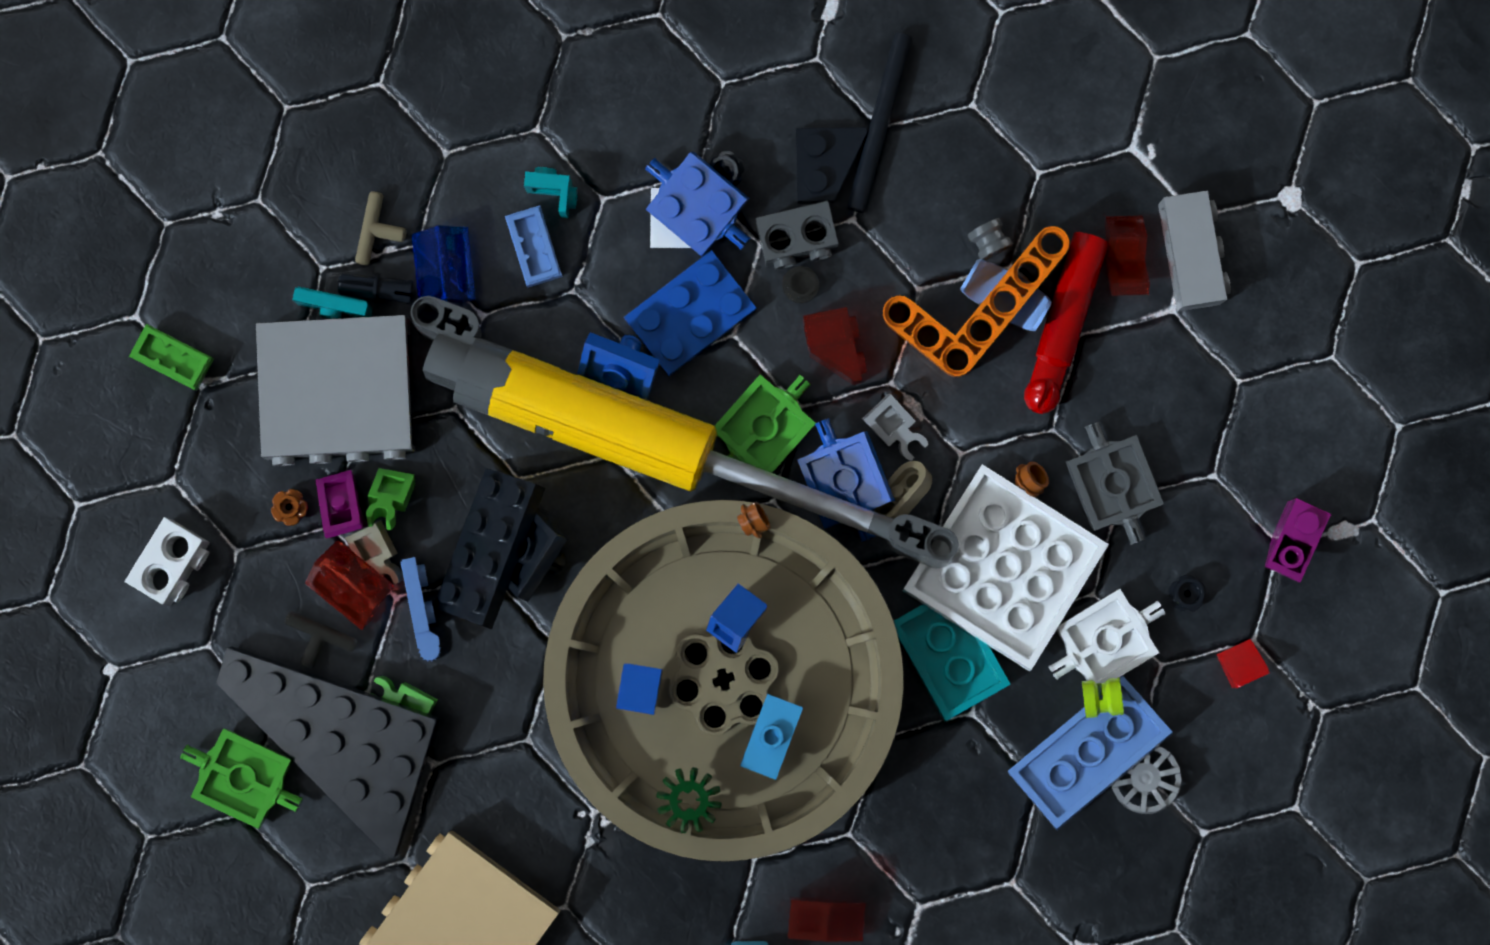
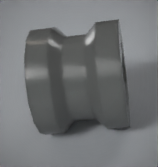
[967,218,1014,260]

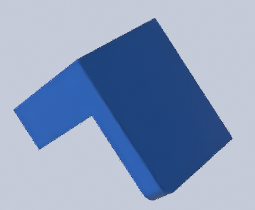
[706,583,767,653]
[616,663,663,715]

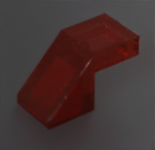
[1105,216,1150,296]

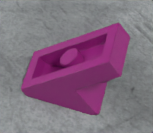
[316,470,368,539]

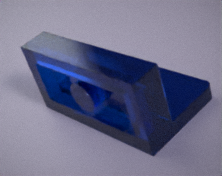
[412,225,475,302]

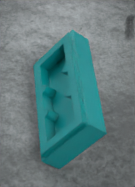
[292,286,373,319]

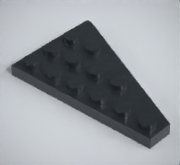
[216,646,440,858]

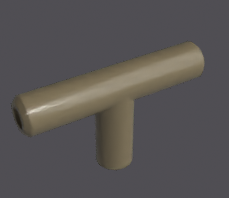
[355,191,407,265]

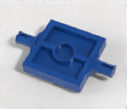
[645,152,751,257]
[797,418,895,542]

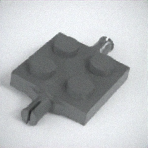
[1066,422,1164,545]

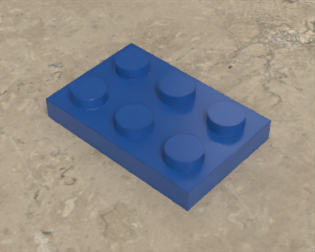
[624,250,757,377]

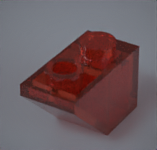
[802,307,867,385]
[787,896,866,942]

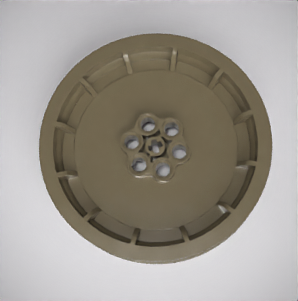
[543,500,903,861]

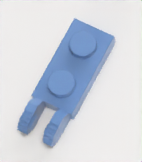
[401,557,441,662]

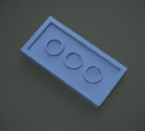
[1008,675,1173,831]

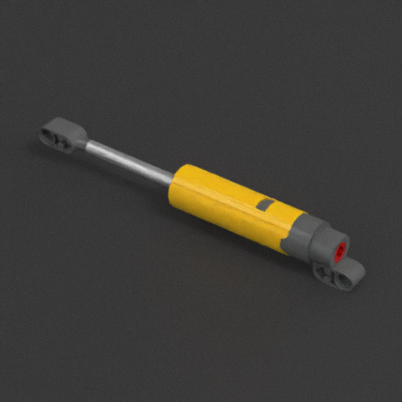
[410,296,959,568]

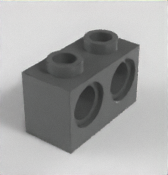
[756,201,838,270]

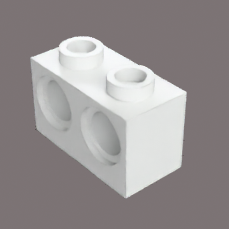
[124,517,210,606]

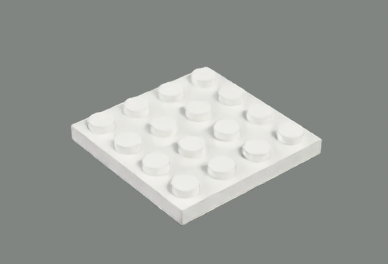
[902,464,1109,671]

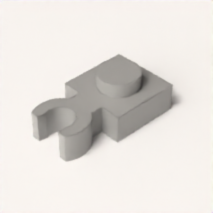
[862,394,928,461]

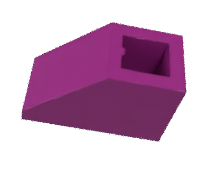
[1265,498,1331,583]

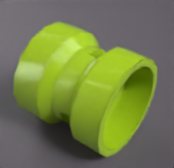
[1082,677,1124,718]

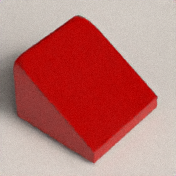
[1216,639,1270,688]

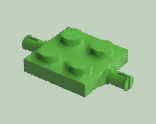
[715,375,816,473]
[180,728,303,829]

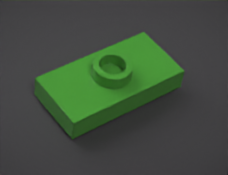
[129,324,214,391]

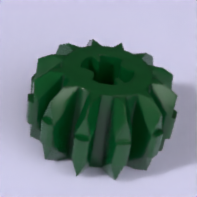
[656,767,722,833]

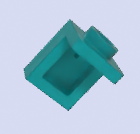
[524,167,578,218]

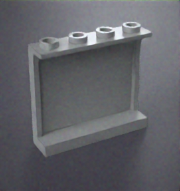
[256,315,416,466]

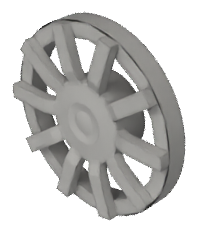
[1111,746,1182,814]

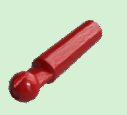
[1024,232,1109,414]

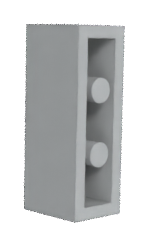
[1158,190,1231,312]

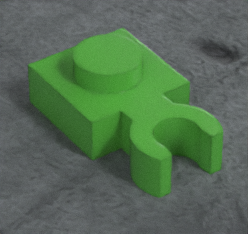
[366,468,415,530]
[370,676,438,714]

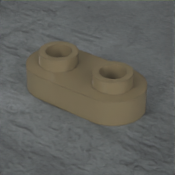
[874,461,932,519]

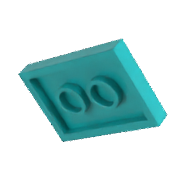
[893,604,1011,722]

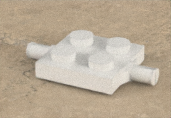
[1049,589,1165,683]

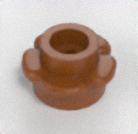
[1015,462,1049,497]
[271,489,308,526]
[737,502,771,539]

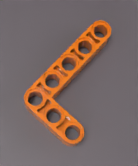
[883,226,1069,377]

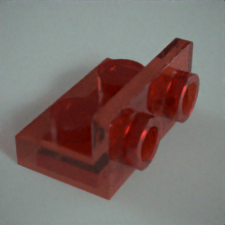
[305,541,394,630]

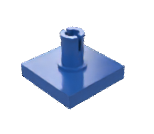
[577,332,660,401]

